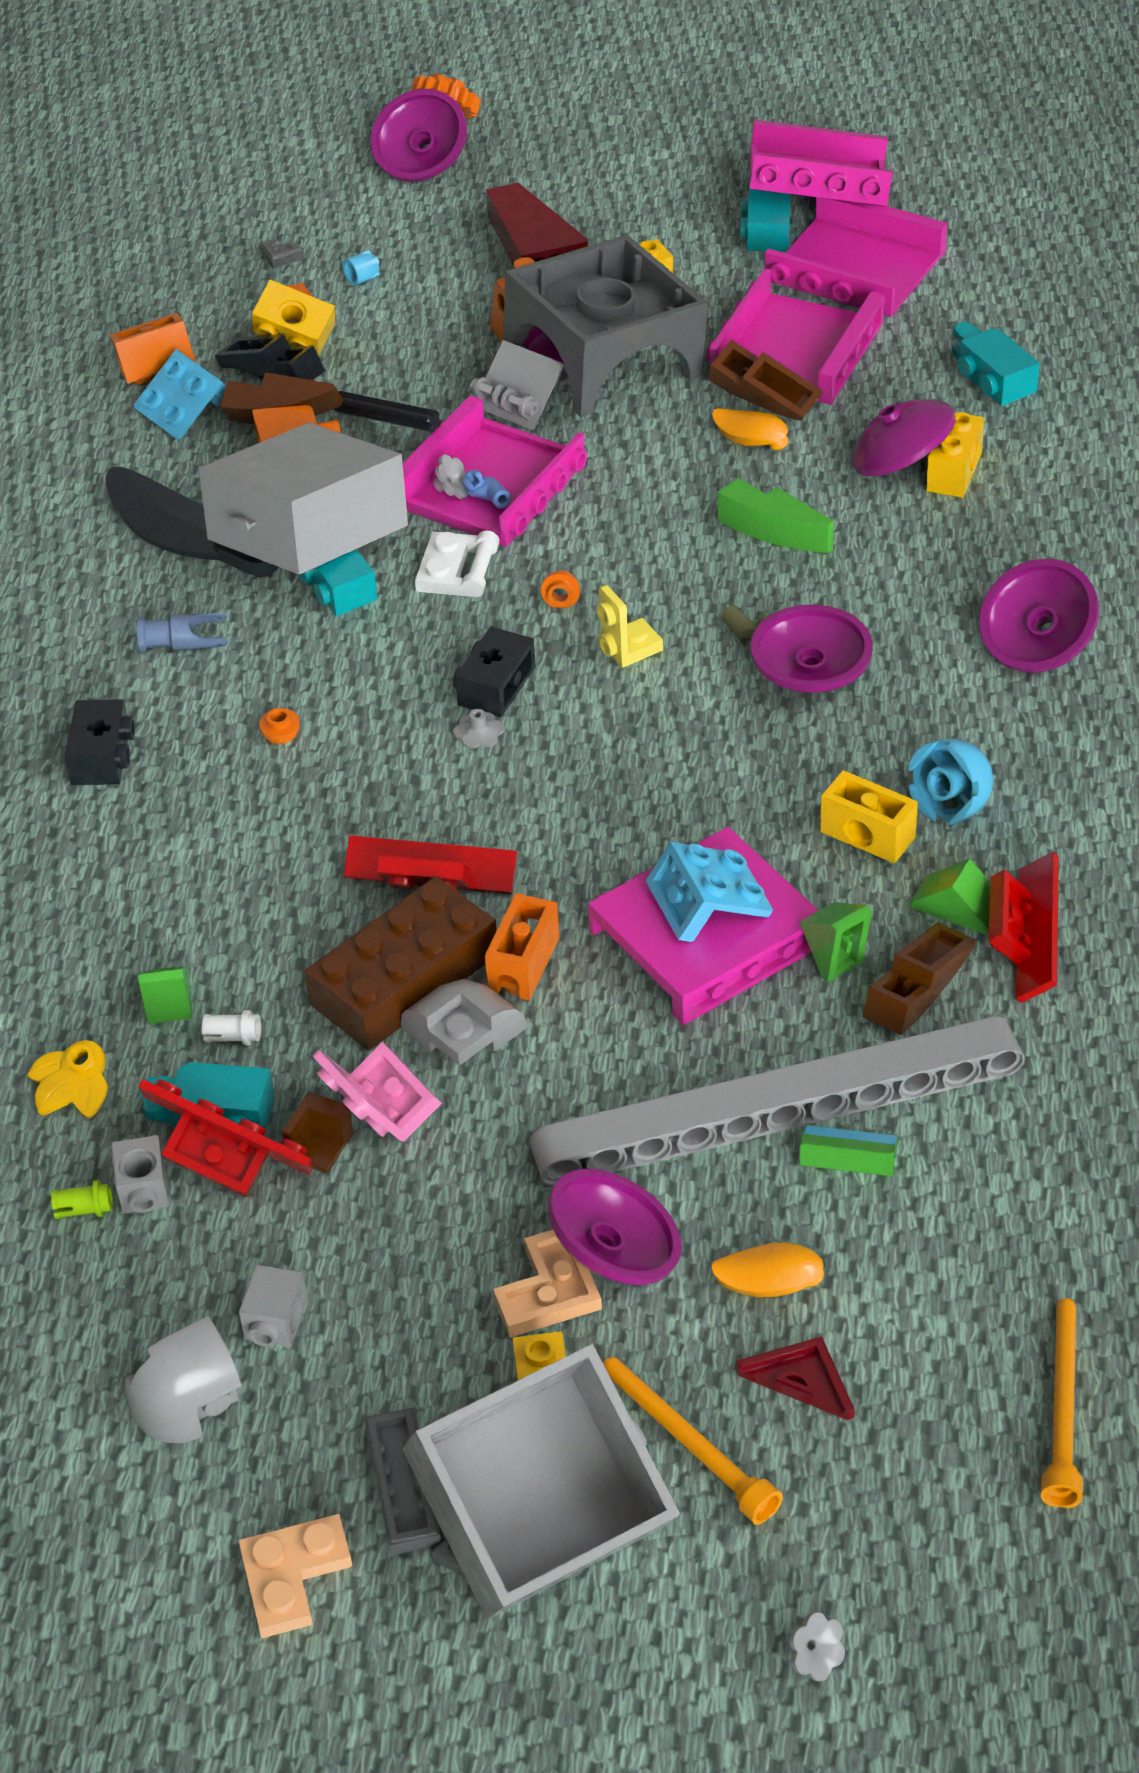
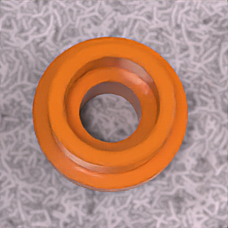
[541,570,580,608]
[259,708,300,744]

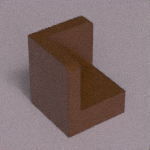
[282,1092,354,1173]

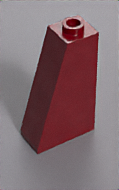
[486,183,588,265]

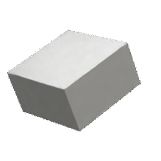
[199,423,408,575]
[402,1343,681,1619]

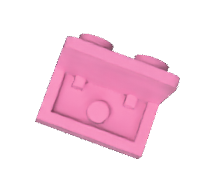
[313,1042,442,1142]

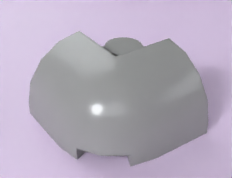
[401,979,527,1066]
[125,1316,242,1443]

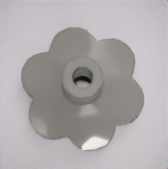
[433,454,468,499]
[453,709,505,749]
[789,1612,845,1681]

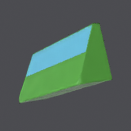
[799,1125,899,1176]

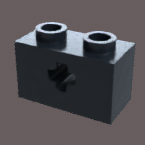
[453,626,536,717]
[65,699,135,785]

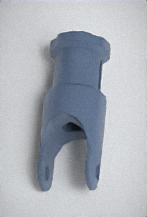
[137,613,228,652]

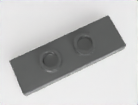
[364,1407,441,1555]

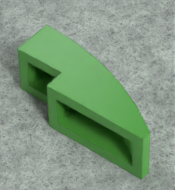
[717,478,834,553]

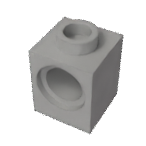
[112,1135,169,1214]
[239,1265,308,1347]

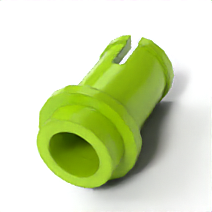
[51,1180,113,1219]

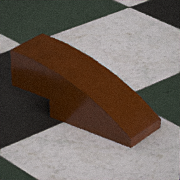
[708,340,823,421]
[220,372,343,424]
[862,922,976,1035]

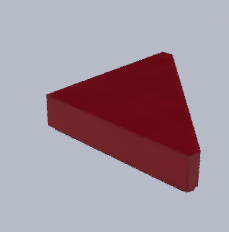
[735,1336,855,1420]

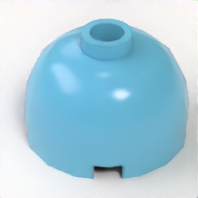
[908,738,994,825]

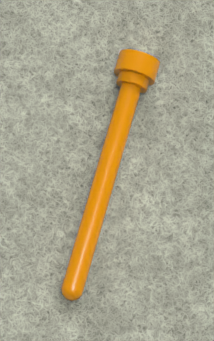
[1041,1298,1083,1508]
[603,1357,783,1525]

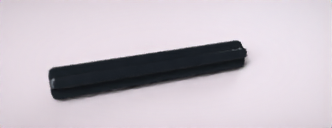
[333,391,442,432]

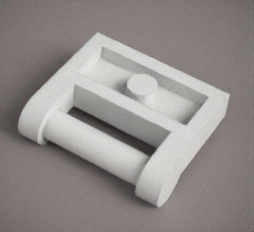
[415,531,500,597]

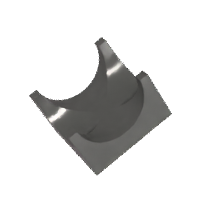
[503,235,708,417]

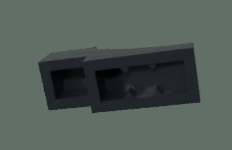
[215,334,325,381]

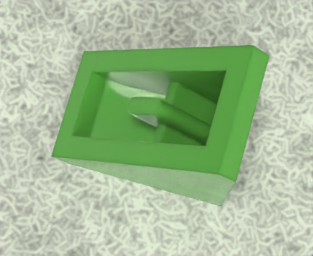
[910,858,990,935]
[799,902,872,983]
[138,965,192,1024]

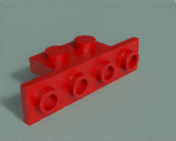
[344,835,518,894]
[988,851,1059,1002]
[138,1079,313,1197]

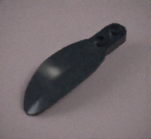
[106,467,279,577]

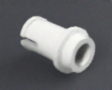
[202,1010,261,1046]

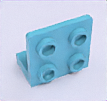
[134,349,226,439]
[646,842,773,942]

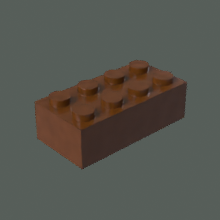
[304,876,497,1051]

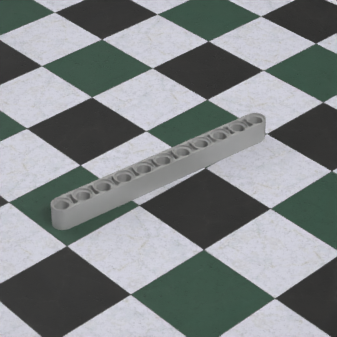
[529,1017,1025,1187]

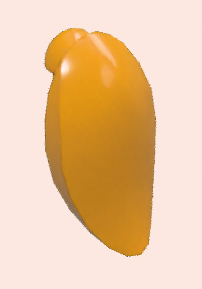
[712,408,789,450]
[711,1242,824,1298]

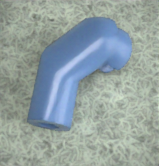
[462,470,511,508]

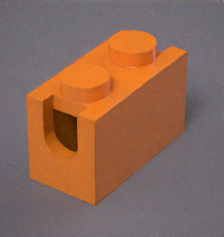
[109,313,196,384]
[485,893,560,1001]

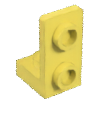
[597,585,663,668]

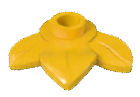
[27,1040,108,1118]

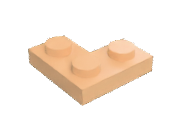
[493,1230,602,1338]
[238,1514,352,1638]

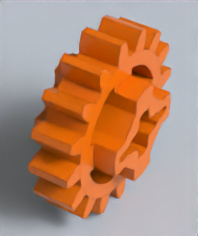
[410,74,481,119]

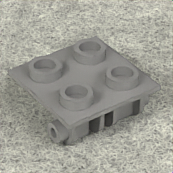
[470,340,564,431]

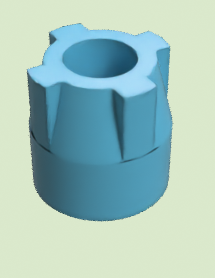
[342,250,380,286]

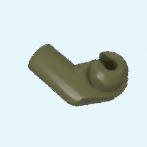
[722,606,771,640]

